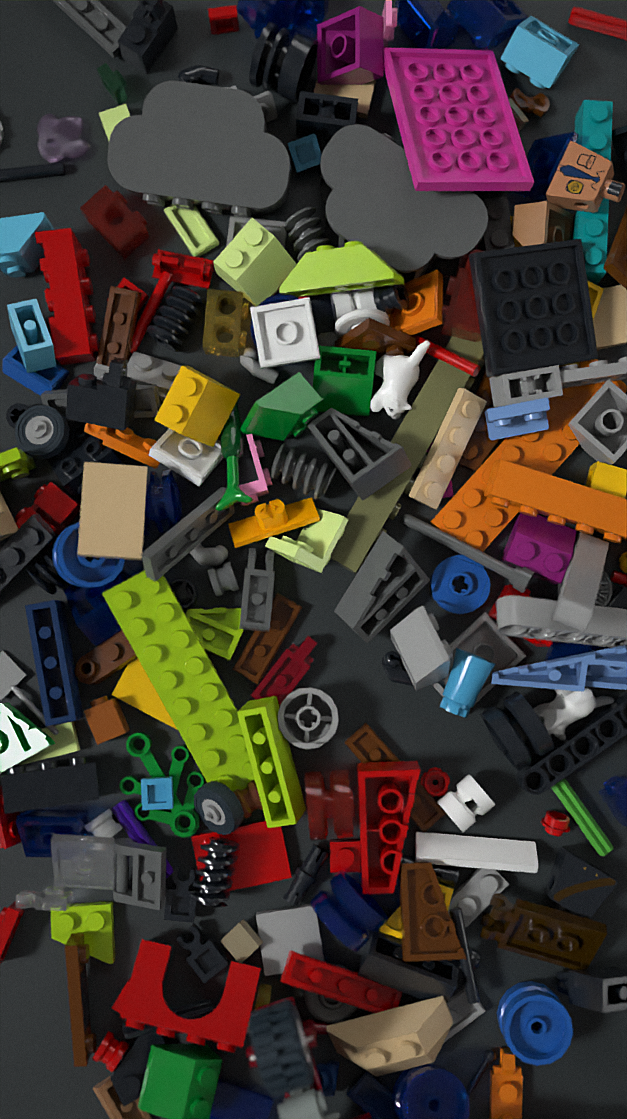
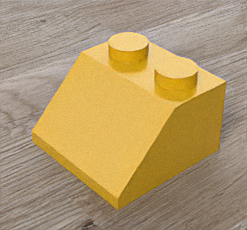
[155,366,241,447]

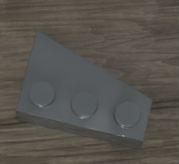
[307,408,412,501]
[334,531,430,644]

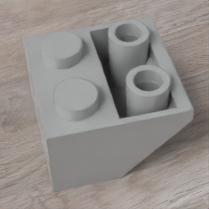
[390,606,453,691]

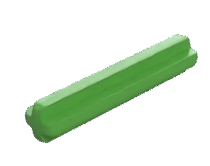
[551,778,613,856]

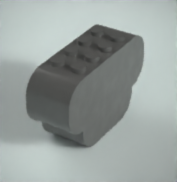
[108,81,292,219]
[320,124,488,283]

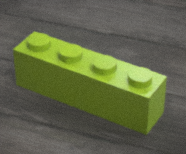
[237,696,306,828]

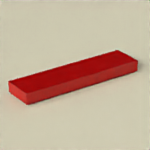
[280,950,403,1013]

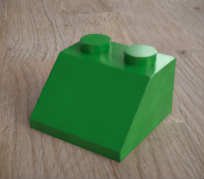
[240,372,323,441]
[138,1043,223,1119]

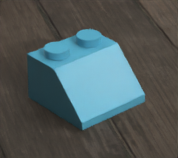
[500,16,579,89]
[0,212,55,278]

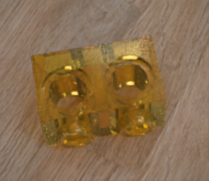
[203,289,249,357]

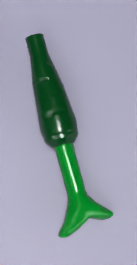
[215,401,253,511]

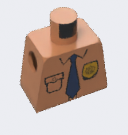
[546,141,625,213]

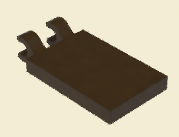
[480,893,607,970]

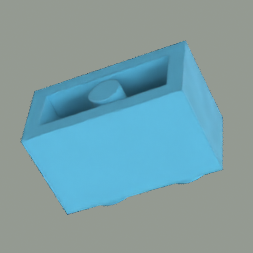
[7,299,56,373]

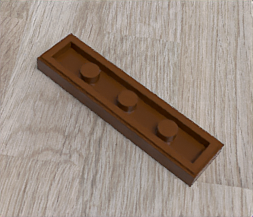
[344,722,446,833]

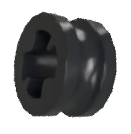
[6,403,29,429]

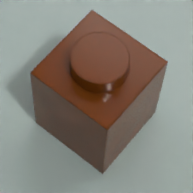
[84,695,130,745]

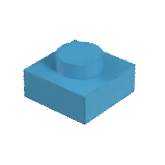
[287,133,322,172]
[141,776,174,810]

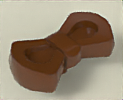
[509,88,550,117]

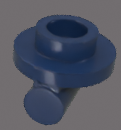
[316,1060,339,1097]

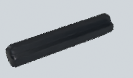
[123,999,213,1039]

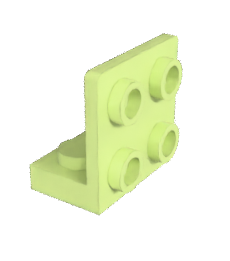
[265,508,348,573]

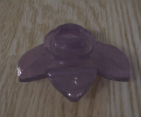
[37,113,90,162]

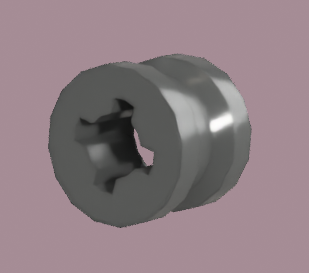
[208,562,240,597]

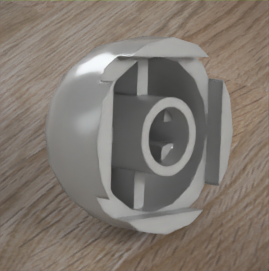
[278,687,339,749]

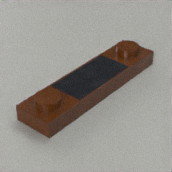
[65,933,97,1067]

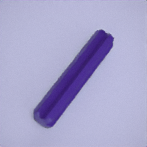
[112,800,173,878]

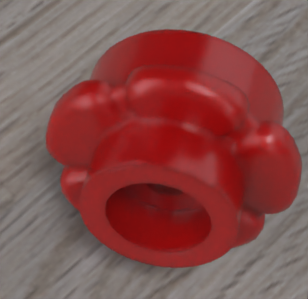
[420,767,450,797]
[541,810,571,837]

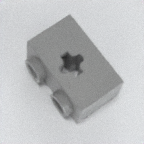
[489,365,563,407]

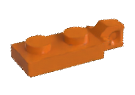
[84,423,160,469]
[489,1047,523,1119]

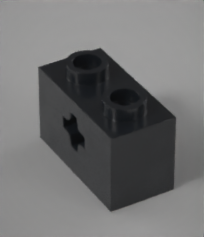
[296,91,358,140]

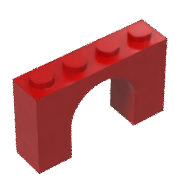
[120,939,261,1053]

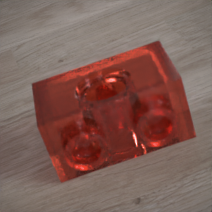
[80,185,150,260]

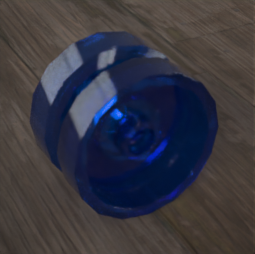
[310,870,389,952]
[393,1063,470,1119]

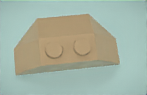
[327,996,453,1077]

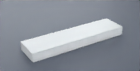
[415,832,539,873]

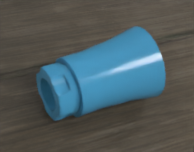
[440,648,496,718]

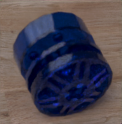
[143,469,182,536]

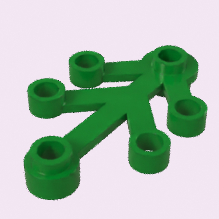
[119,732,205,837]

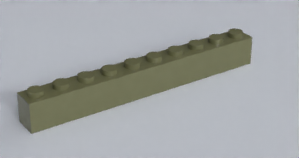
[330,300,485,574]

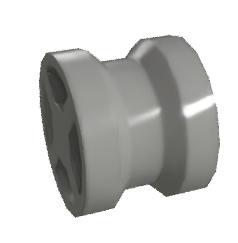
[84,808,123,846]

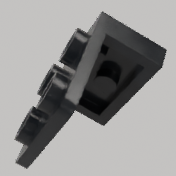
[47,422,124,505]

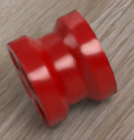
[91,1031,129,1072]

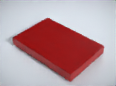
[191,819,292,891]

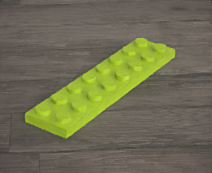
[102,570,256,792]

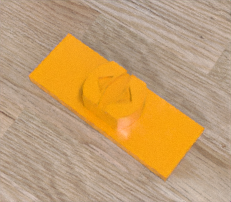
[228,497,320,548]

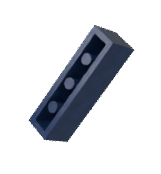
[25,600,84,726]

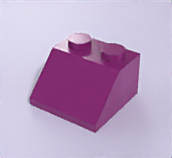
[317,6,384,85]
[500,512,576,585]

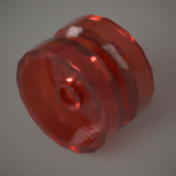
[305,768,355,841]

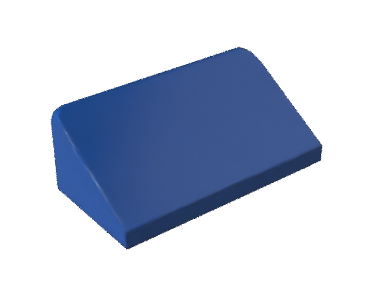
[2,346,69,396]

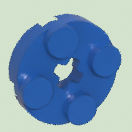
[430,555,491,614]

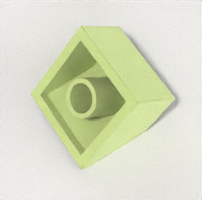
[213,218,297,307]

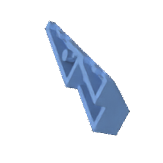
[491,645,627,692]

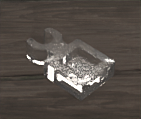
[15,886,73,911]

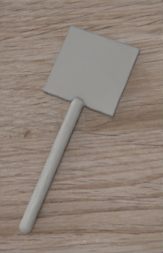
[0,650,59,735]

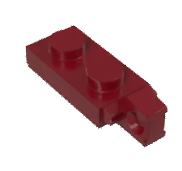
[251,635,318,707]

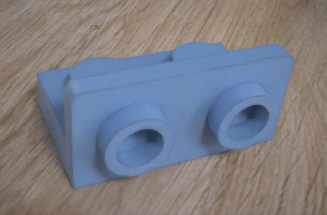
[484,397,550,440]

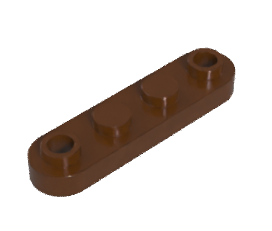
[75,630,137,685]

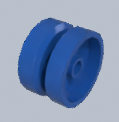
[52,522,125,588]
[497,981,573,1066]

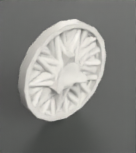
[335,309,390,337]

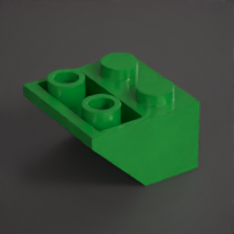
[313,345,376,417]

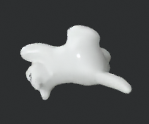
[370,341,430,420]
[533,688,614,741]

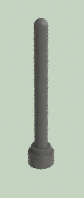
[402,514,535,593]

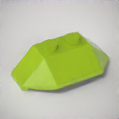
[279,241,404,298]

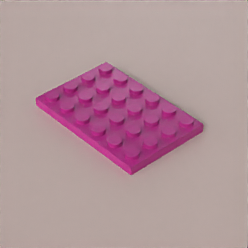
[384,47,534,191]

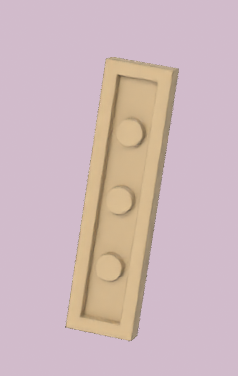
[409,388,487,510]

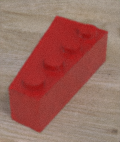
[35,228,99,365]
[357,761,421,894]

